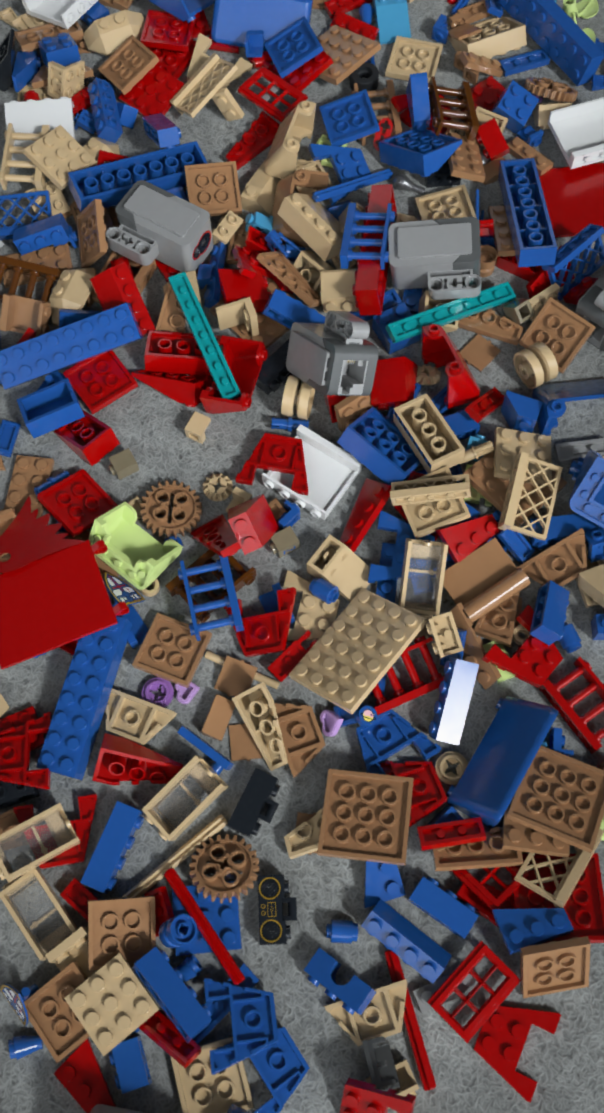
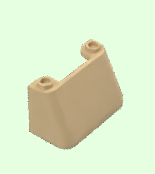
[264,101,317,179]

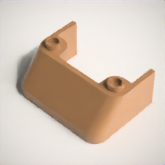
[271,169,329,248]

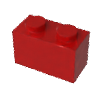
[475,118,510,161]

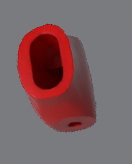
[247,51,273,71]

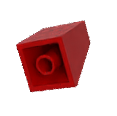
[218,269,271,313]
[371,356,418,411]
[228,494,279,555]

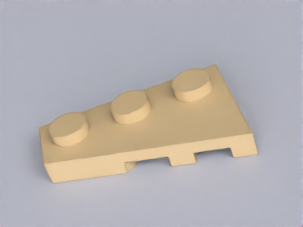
[284,808,323,859]

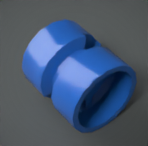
[159,914,197,949]

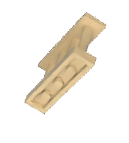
[0,123,51,192]

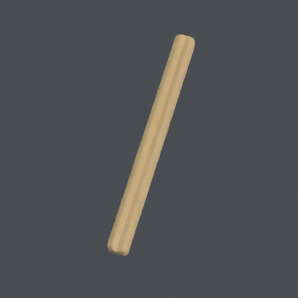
[122,814,228,898]

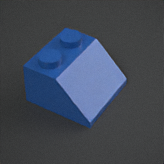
[501,390,543,433]

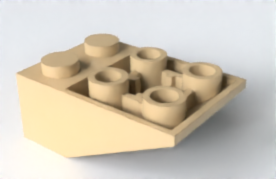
[306,534,370,602]

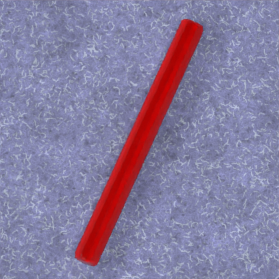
[164,868,245,985]
[384,950,436,1091]

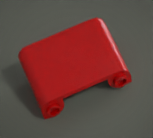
[421,324,480,408]
[199,335,268,414]

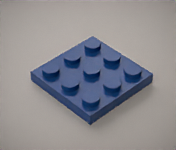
[264,16,324,79]
[319,89,380,146]
[172,881,242,956]

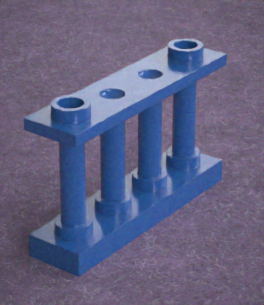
[340,203,395,270]
[177,555,244,641]

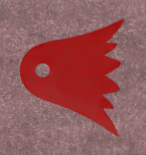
[0,496,85,573]

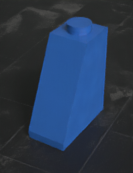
[406,72,431,130]

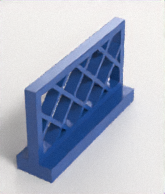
[0,190,52,240]
[542,224,604,301]

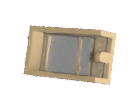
[398,538,448,618]
[141,755,229,841]
[0,803,80,883]
[0,867,79,961]

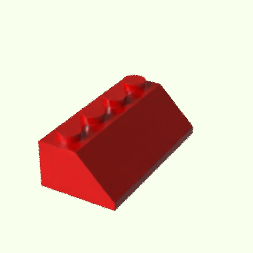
[89,262,156,337]
[144,330,221,376]

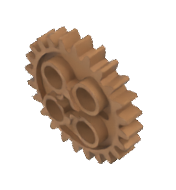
[524,77,578,103]
[140,480,202,538]
[189,834,259,904]

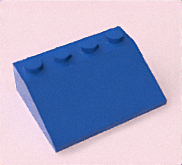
[379,129,462,177]
[337,407,421,485]

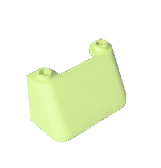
[88,502,183,590]

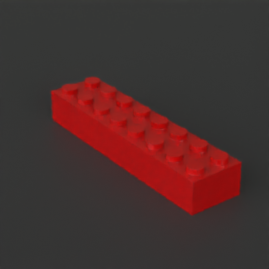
[352,184,397,316]

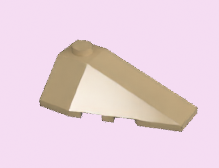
[240,159,281,217]
[231,681,288,771]

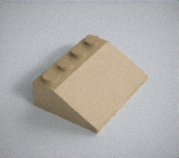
[448,15,527,59]
[277,192,356,262]

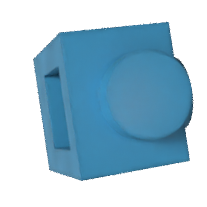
[245,211,273,235]

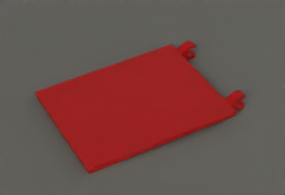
[539,163,604,238]
[0,540,129,670]

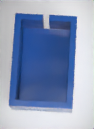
[17,378,85,438]

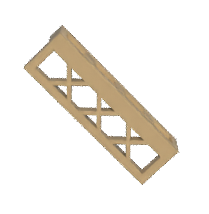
[390,474,471,506]

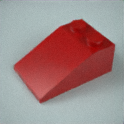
[54,410,120,466]

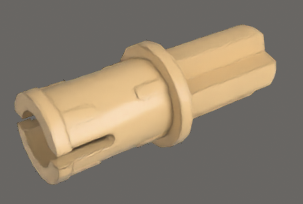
[460,441,495,465]

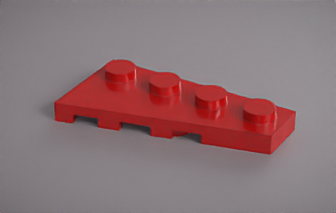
[339,478,392,552]

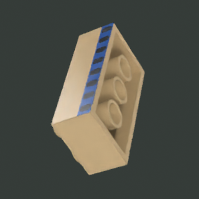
[393,393,465,474]

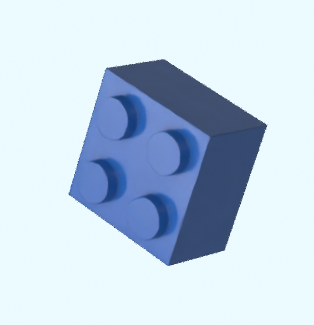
[38,33,81,68]
[491,80,540,134]
[372,302,421,355]

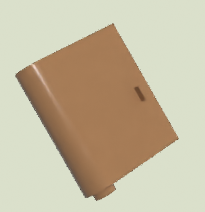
[443,538,531,623]

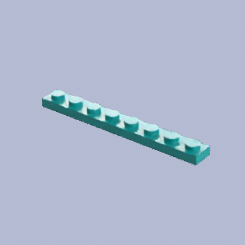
[168,272,241,400]
[385,282,516,344]

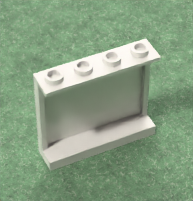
[21,0,98,30]
[4,97,75,168]
[548,97,604,169]
[262,424,363,521]

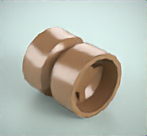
[480,245,498,277]

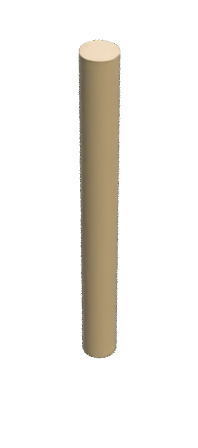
[205,651,280,689]

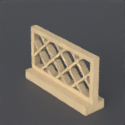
[169,53,238,118]
[498,451,563,541]
[514,829,604,908]

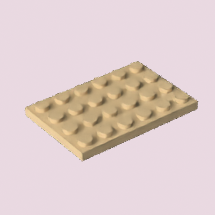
[289,588,426,715]

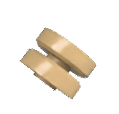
[513,341,558,389]
[281,375,315,420]

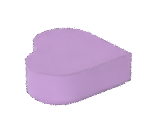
[175,682,200,704]
[320,710,344,737]

